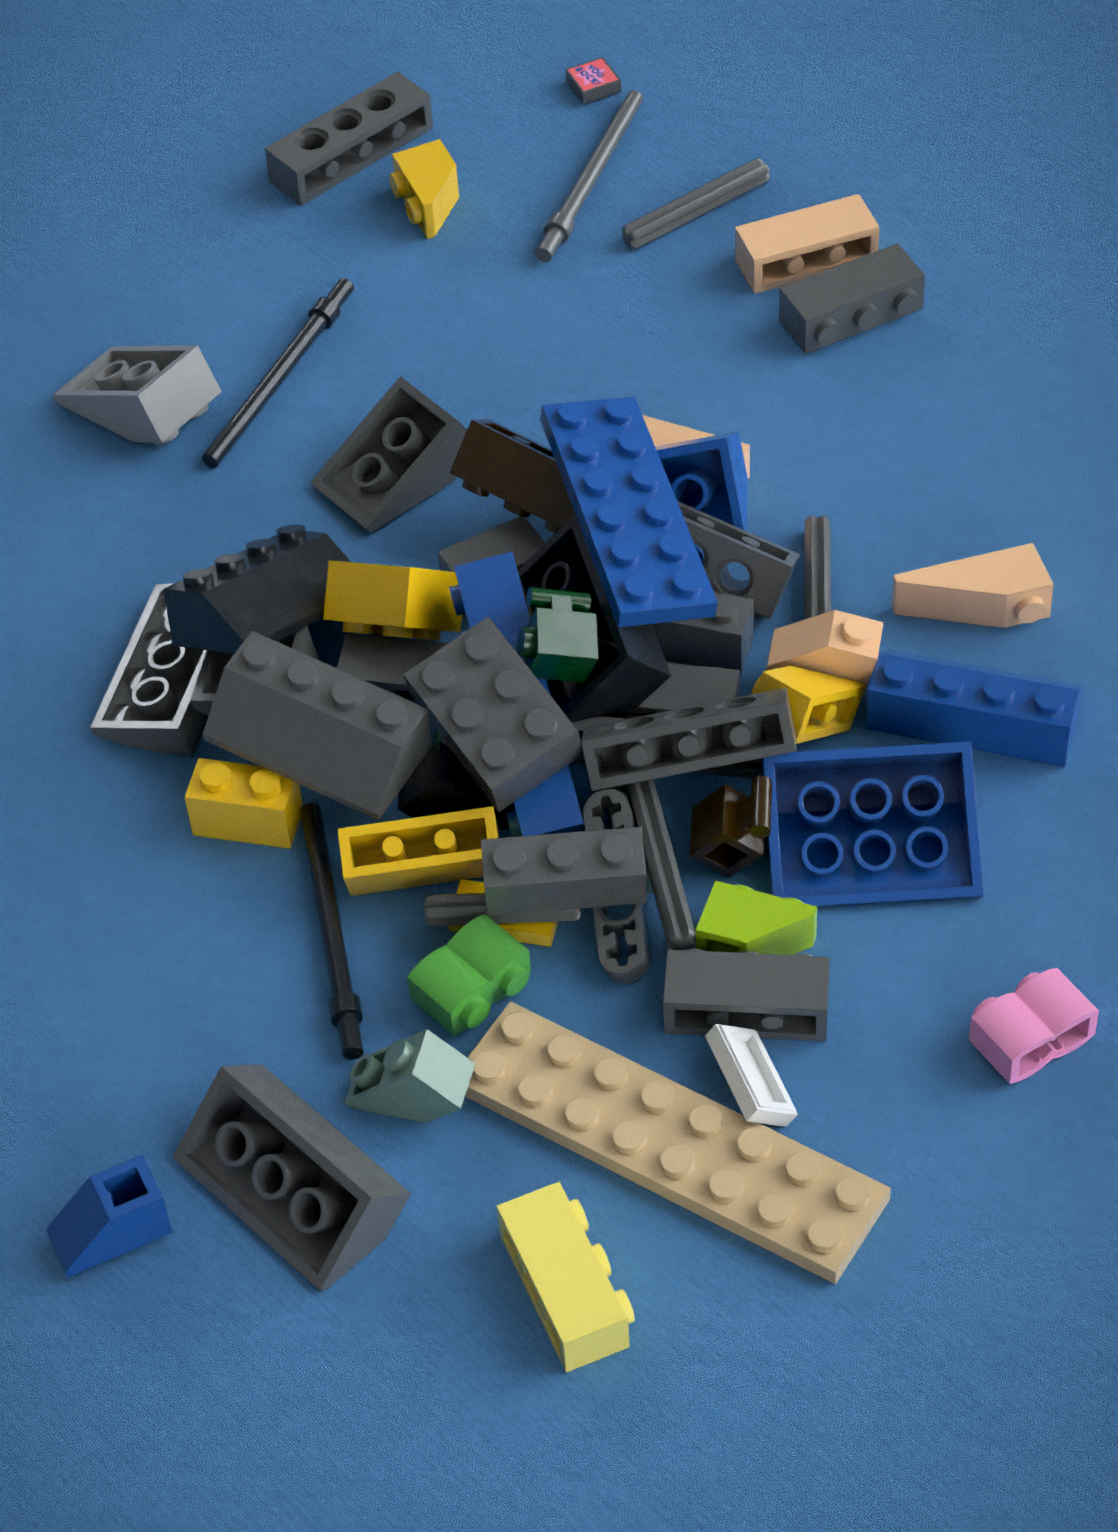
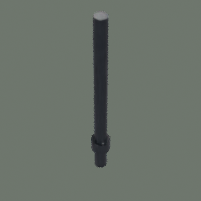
[202,278,354,468]
[300,802,364,1060]

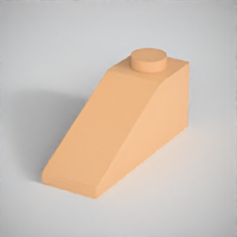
[892,543,1054,628]

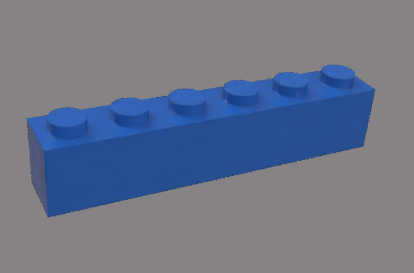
[449,551,585,837]

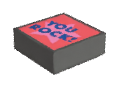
[565,57,621,104]

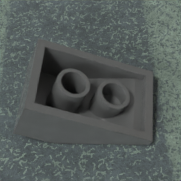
[310,376,467,533]

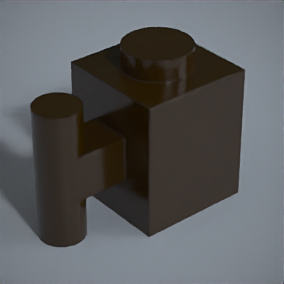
[689,776,772,878]

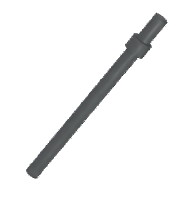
[535,90,643,262]

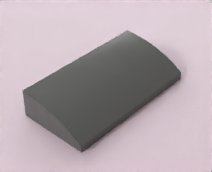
[90,584,208,755]

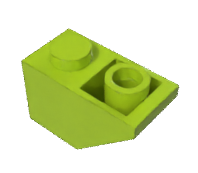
[696,881,817,955]

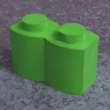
[407,914,531,1035]

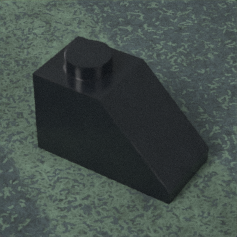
[397,741,515,829]

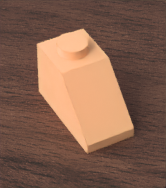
[766,610,883,697]

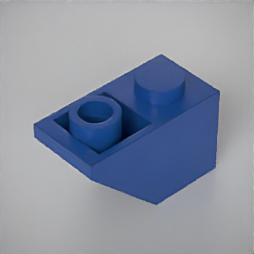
[46,1154,172,1278]

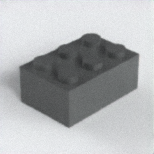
[403,617,583,813]

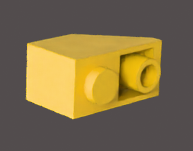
[389,139,459,239]

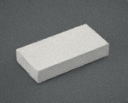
[705,1024,798,1127]

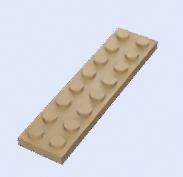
[465,1001,891,1285]

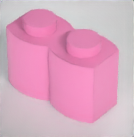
[969,968,1099,1084]

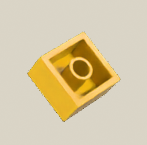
[323,560,462,640]

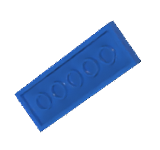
[540,397,718,627]

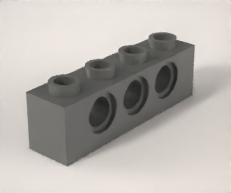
[265,72,433,206]
[677,501,800,619]
[581,688,797,791]

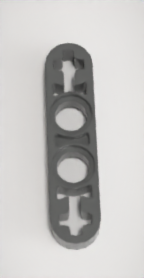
[583,789,651,983]

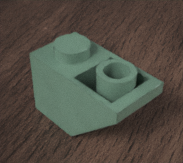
[344,1029,475,1123]

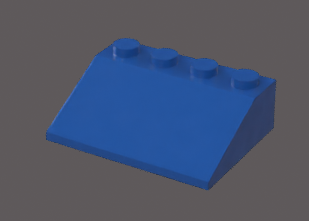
[761,741,984,907]

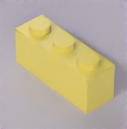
[496,1182,635,1373]

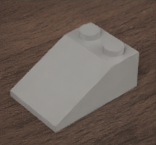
[52,345,221,445]

